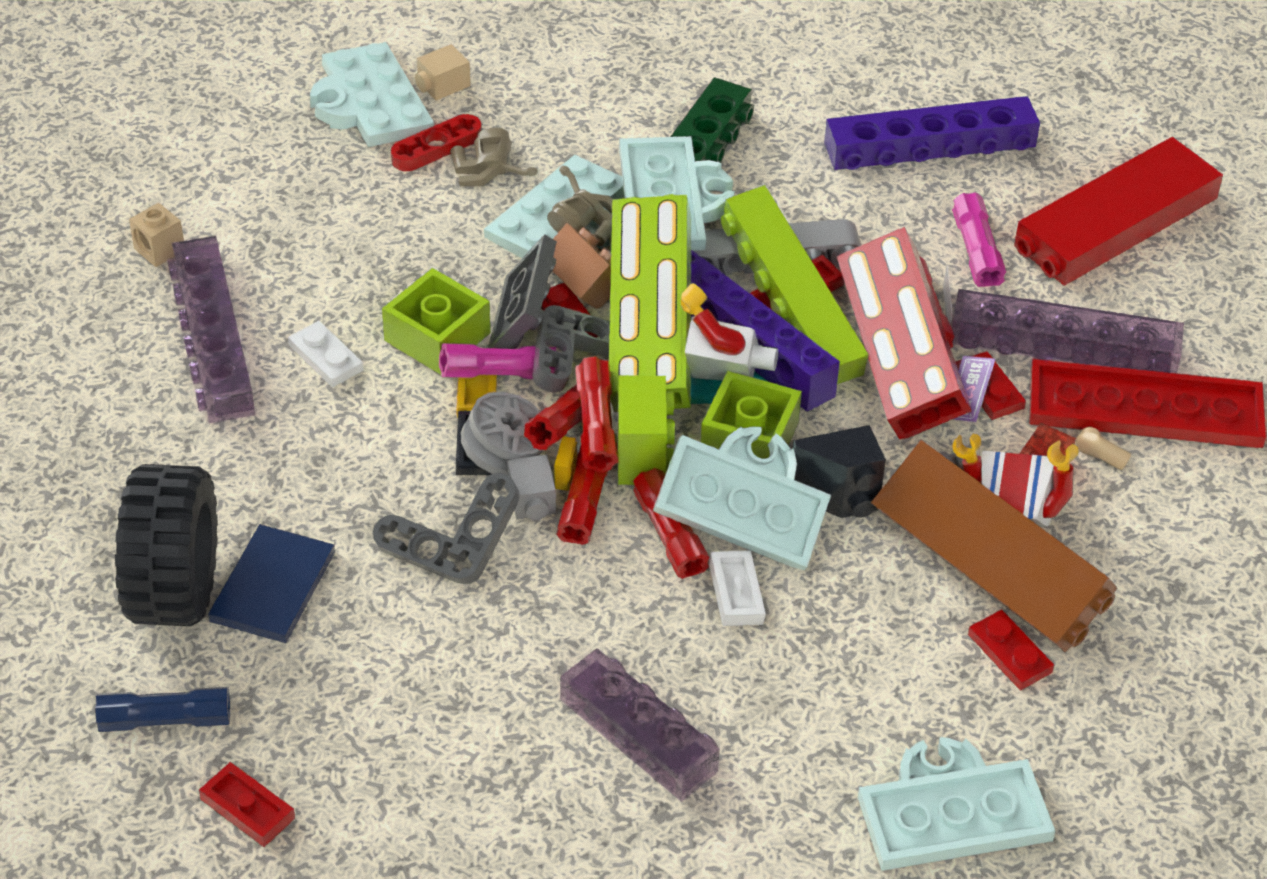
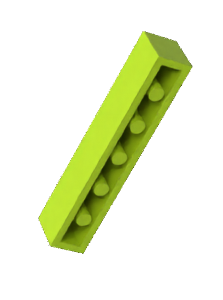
[721,185,869,384]

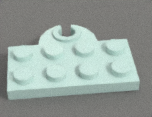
[310,42,434,147]
[619,136,735,251]
[484,155,625,258]
[653,427,831,570]
[858,737,1055,871]

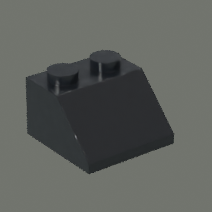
[792,425,886,518]

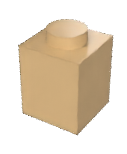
[415,44,471,100]

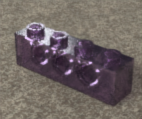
[560,648,720,802]

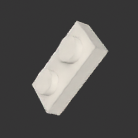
[288,321,364,388]
[708,551,766,626]

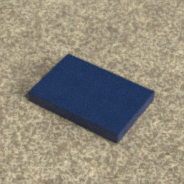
[208,524,335,643]

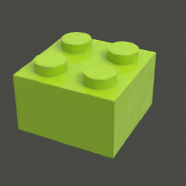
[382,268,491,375]
[701,371,802,459]
[618,375,675,485]

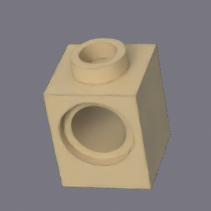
[129,202,185,267]

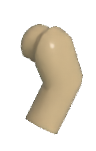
[1076,427,1131,470]

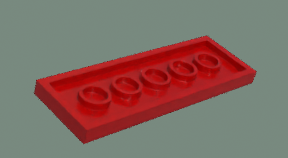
[1029,359,1266,448]

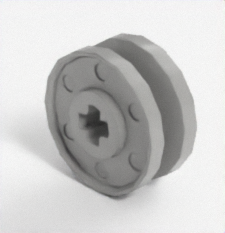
[461,392,543,475]

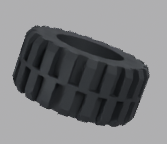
[115,464,218,626]

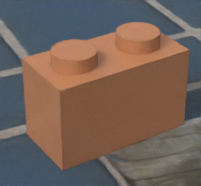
[553,223,611,309]

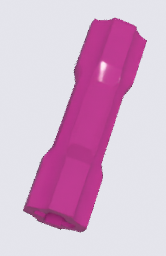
[952,192,1006,287]
[439,343,556,379]

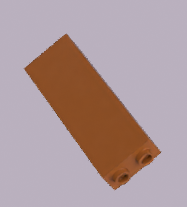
[871,440,1118,652]

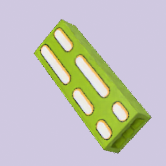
[609,194,691,412]

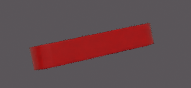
[391,114,482,171]

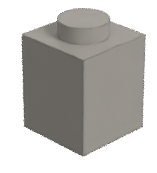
[508,454,556,520]

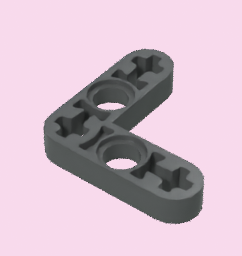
[532,306,610,393]
[373,473,520,584]

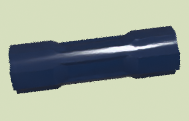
[95,686,231,732]

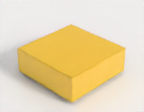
[554,436,578,491]

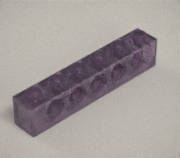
[167,236,255,424]
[952,289,1184,373]

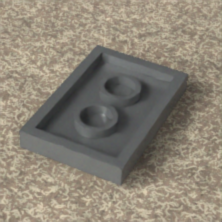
[488,234,557,349]

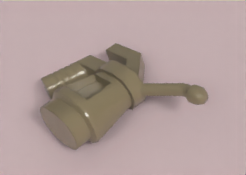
[450,128,538,186]
[547,165,613,247]

